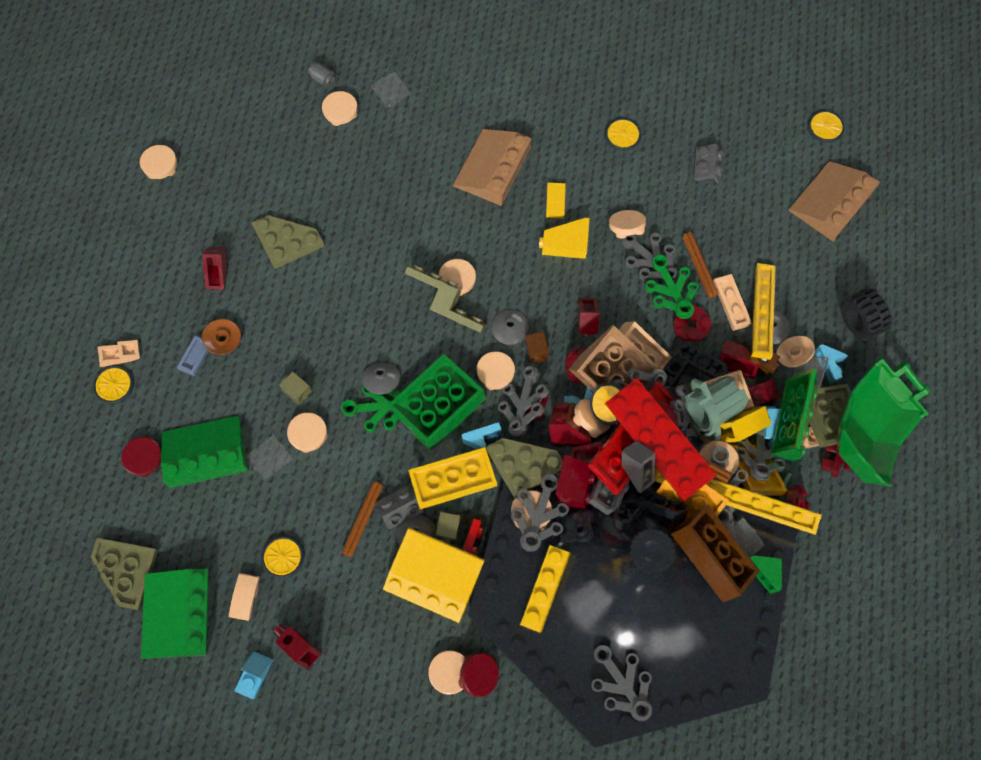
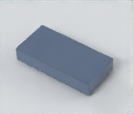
[177,335,209,377]

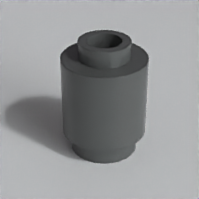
[308,62,335,87]

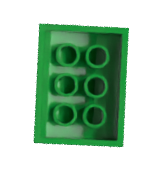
[388,354,486,451]
[771,369,817,461]
[161,416,248,488]
[141,569,209,659]

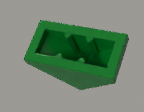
[749,556,782,594]

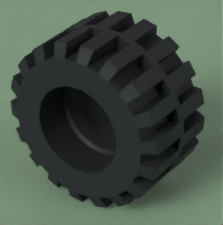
[841,288,892,341]

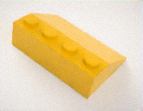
[383,527,485,623]

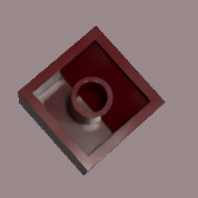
[549,402,593,445]
[556,455,597,510]

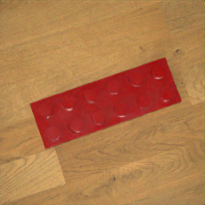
[604,378,717,502]
[587,381,681,495]

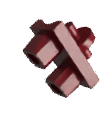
[822,444,850,478]

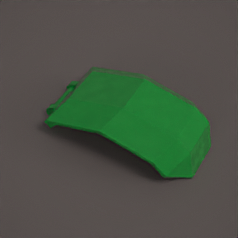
[837,356,930,487]

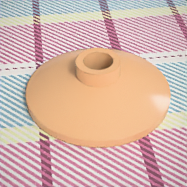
[776,336,815,367]

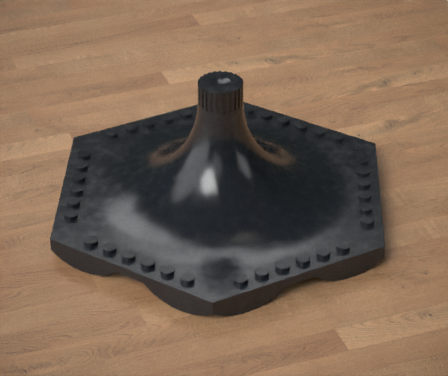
[468,427,798,748]

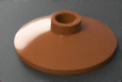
[202,319,241,355]

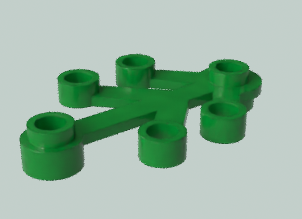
[645,255,699,319]
[341,386,400,433]

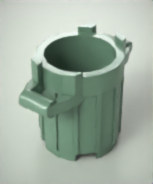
[685,376,748,441]

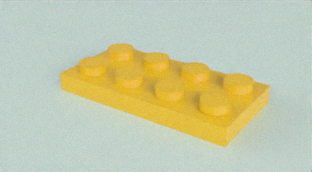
[408,447,497,509]

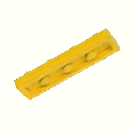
[520,545,570,633]

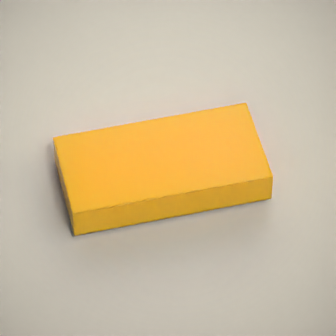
[546,183,565,218]

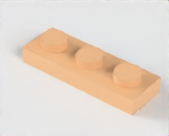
[713,274,752,331]

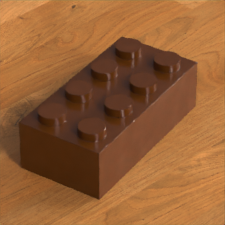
[671,504,759,602]

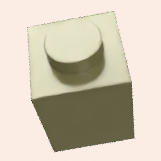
[279,372,312,405]
[436,512,460,545]

